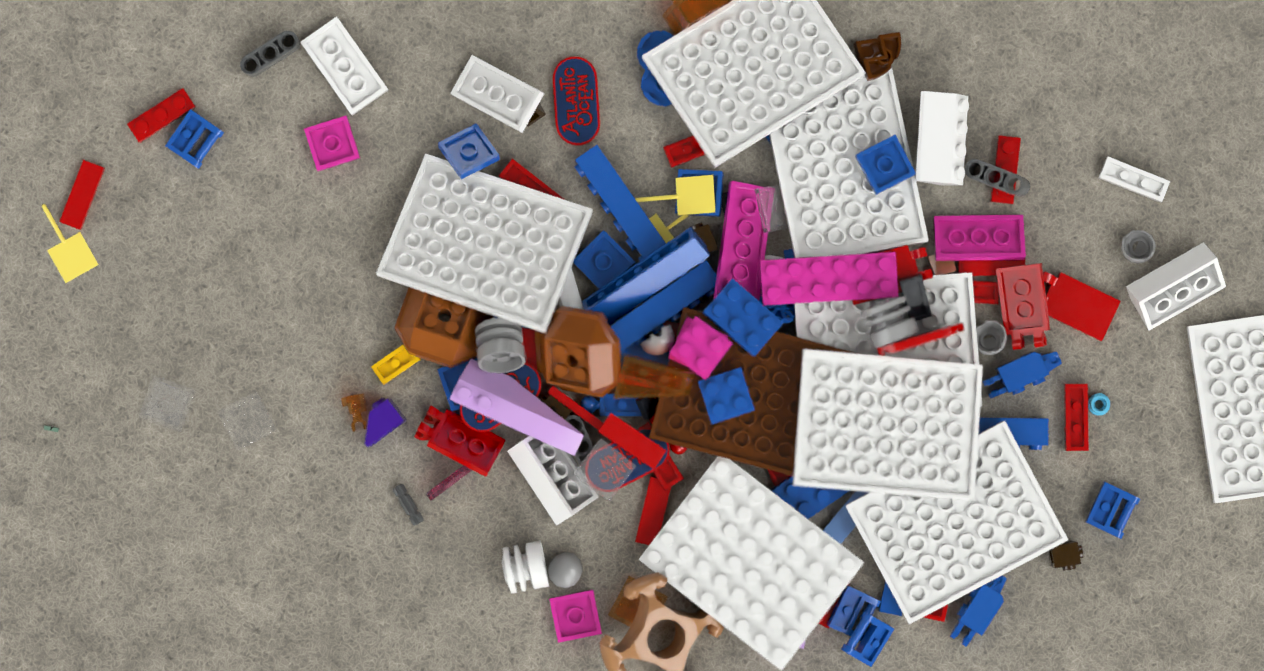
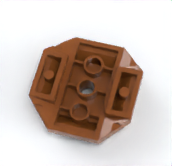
[394,287,493,368]
[535,306,621,397]

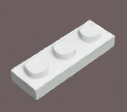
[1099,157,1170,203]

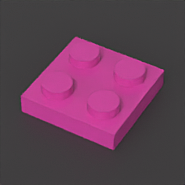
[304,115,360,172]
[669,317,732,380]
[549,589,602,643]

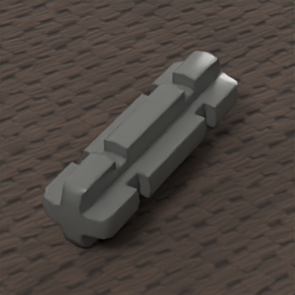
[393,484,424,526]

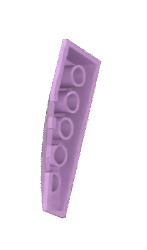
[450,359,584,456]

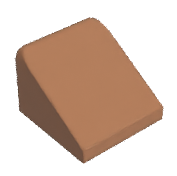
[928,254,957,275]

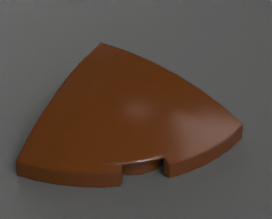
[853,32,901,81]

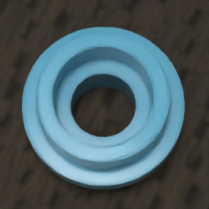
[1088,393,1110,415]

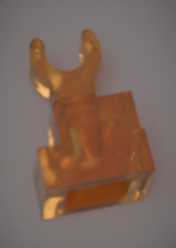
[341,393,367,432]

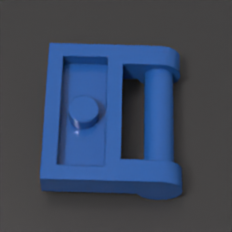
[165,109,224,169]
[1085,482,1140,539]
[827,585,881,641]
[841,611,894,667]

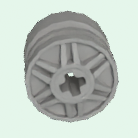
[861,296,919,348]
[475,318,525,373]

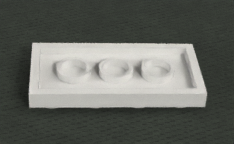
[300,16,388,115]
[450,55,544,133]

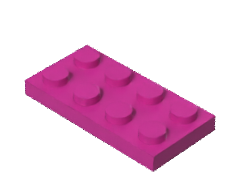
[933,215,1026,261]

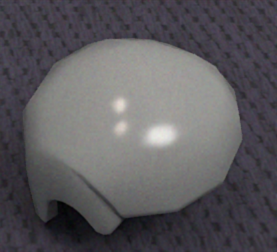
[1121,230,1156,264]
[976,320,1007,355]
[641,325,675,355]
[548,552,583,589]

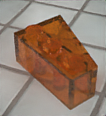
[662,0,732,35]
[614,354,695,399]

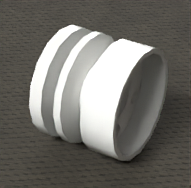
[502,541,549,594]

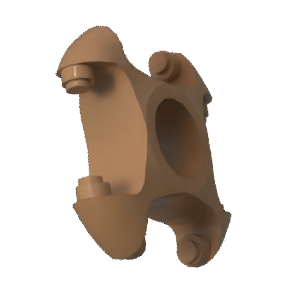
[599,572,724,671]

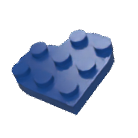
[637,31,674,107]

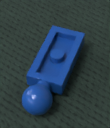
[580,394,642,416]

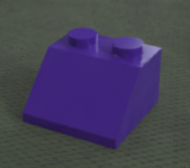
[365,398,407,447]

